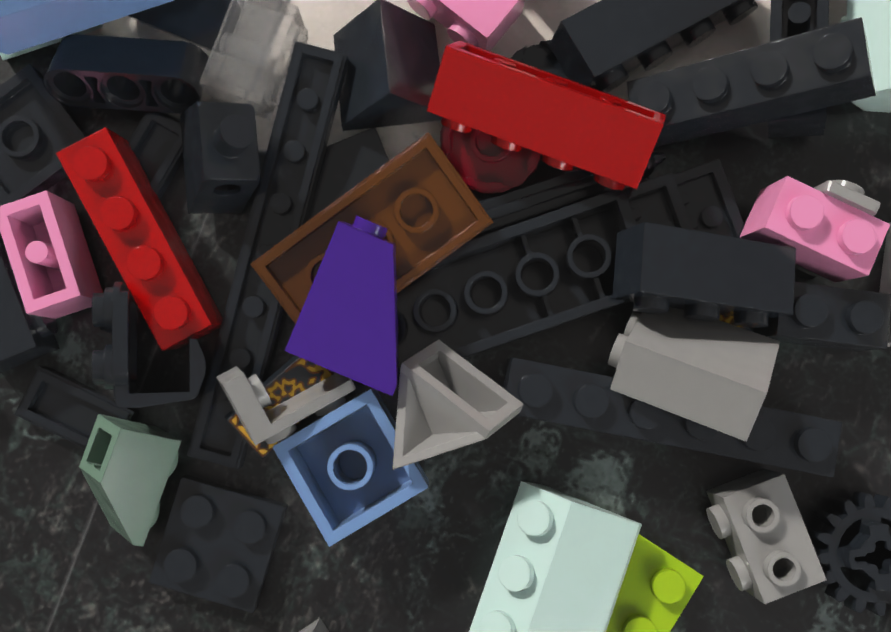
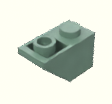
[79,414,181,546]

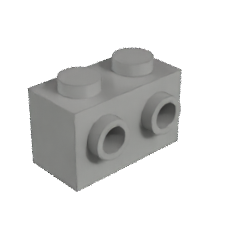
[706,469,827,604]

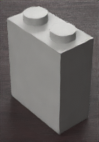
[608,307,780,442]

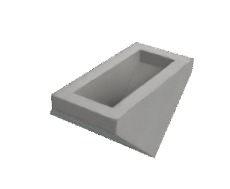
[392,340,524,470]

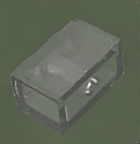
[199,0,308,120]

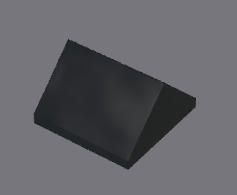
[333,0,442,131]

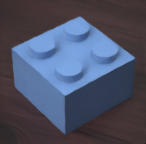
[272,389,429,547]

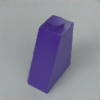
[285,215,399,396]

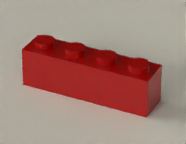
[427,41,666,190]
[56,127,223,351]

